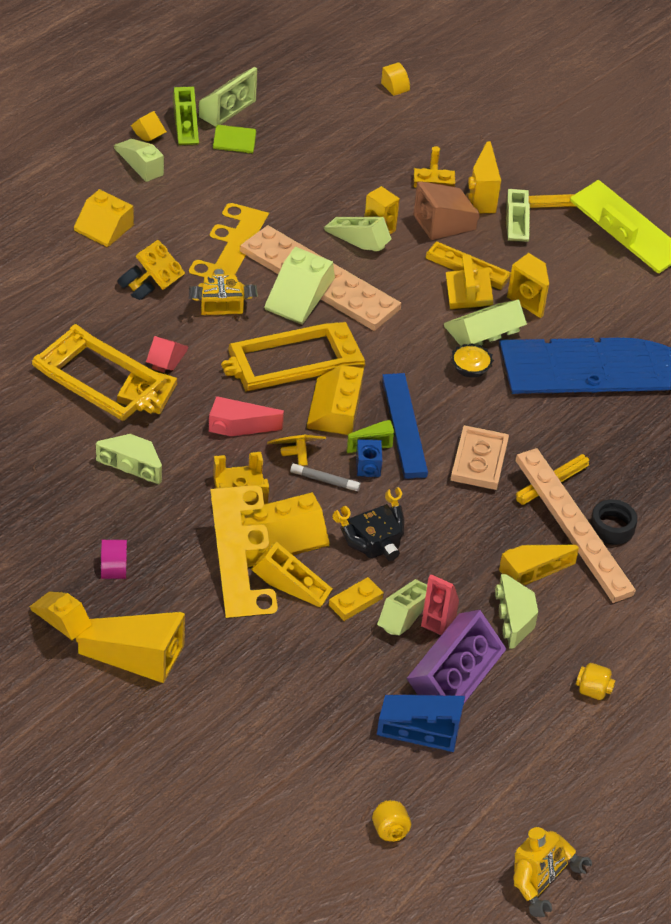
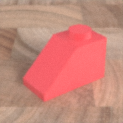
[146,336,188,373]

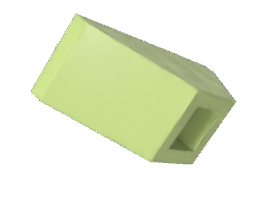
[96,434,162,484]
[495,574,538,648]

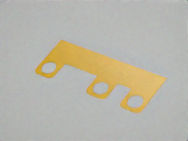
[189,203,269,277]
[210,485,278,618]

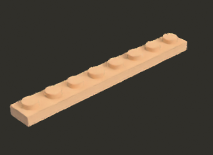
[515,448,636,603]

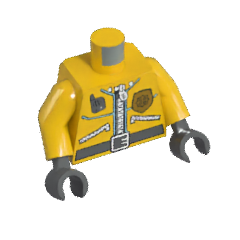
[189,269,258,315]
[513,827,592,917]

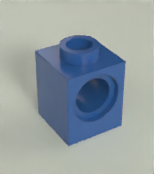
[356,440,382,477]

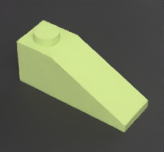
[114,139,164,182]
[324,217,391,251]
[377,579,427,635]

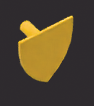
[267,435,326,466]

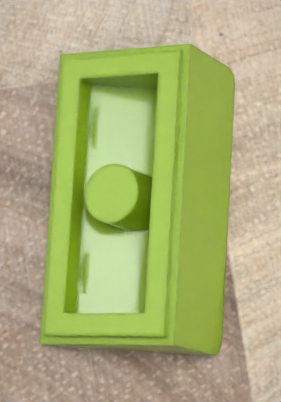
[213,125,256,153]

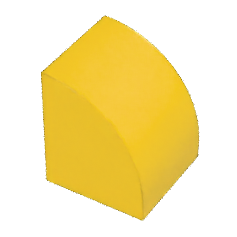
[381,62,410,96]
[131,111,167,141]

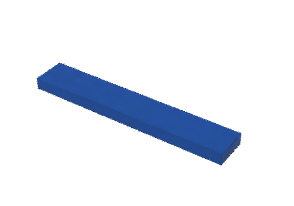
[382,373,428,479]

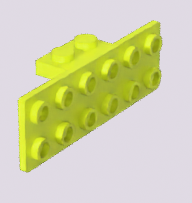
[570,180,671,273]

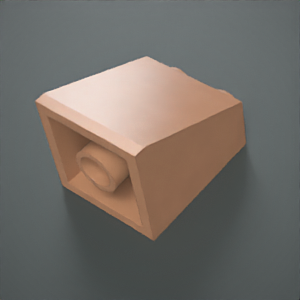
[413,182,479,240]

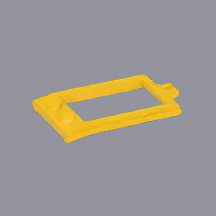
[221,322,365,391]
[32,324,167,421]

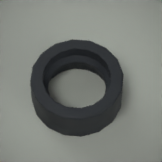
[590,499,637,545]

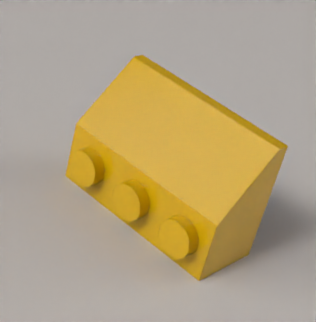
[306,365,364,435]

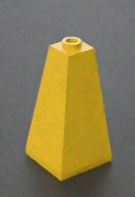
[76,612,185,683]

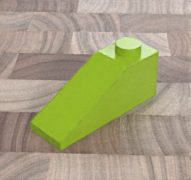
[173,87,199,145]

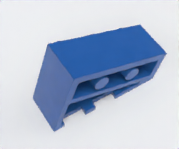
[377,695,465,752]

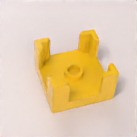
[213,452,269,505]

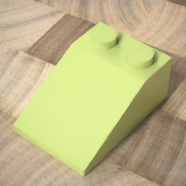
[264,247,335,325]

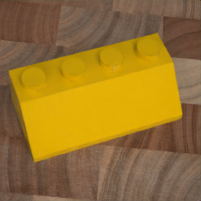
[240,492,329,568]

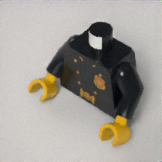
[332,487,405,561]

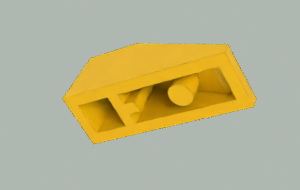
[251,542,333,607]
[499,545,579,586]
[29,592,92,640]

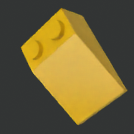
[466,141,501,213]

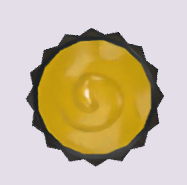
[450,343,494,378]

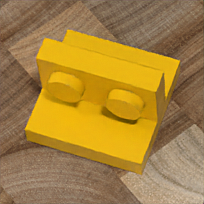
[446,255,493,309]

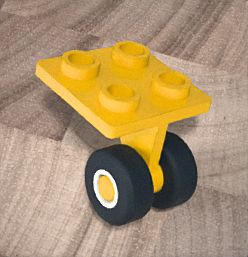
[117,240,185,300]

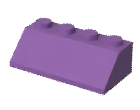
[406,610,506,703]

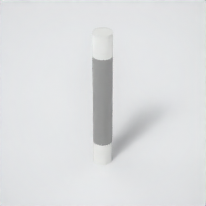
[290,463,361,492]

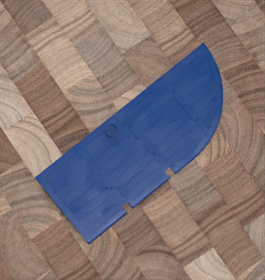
[499,338,671,394]

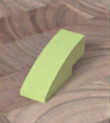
[506,189,530,242]

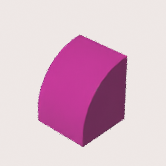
[101,540,127,579]

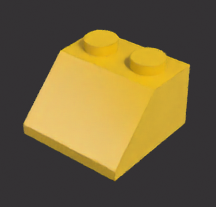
[74,189,134,247]
[507,253,549,318]

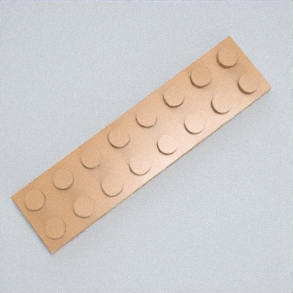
[240,225,402,331]

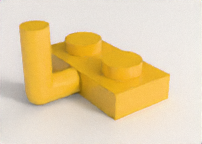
[413,146,455,188]

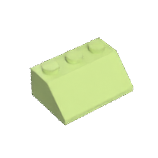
[199,67,257,127]
[443,299,527,346]

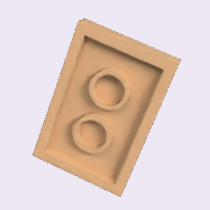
[450,425,509,490]

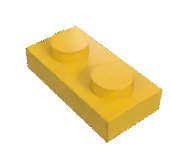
[329,577,384,621]

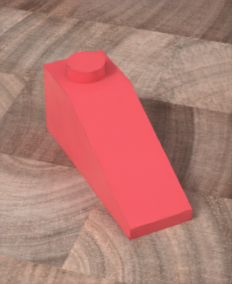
[209,396,284,436]
[421,574,459,635]

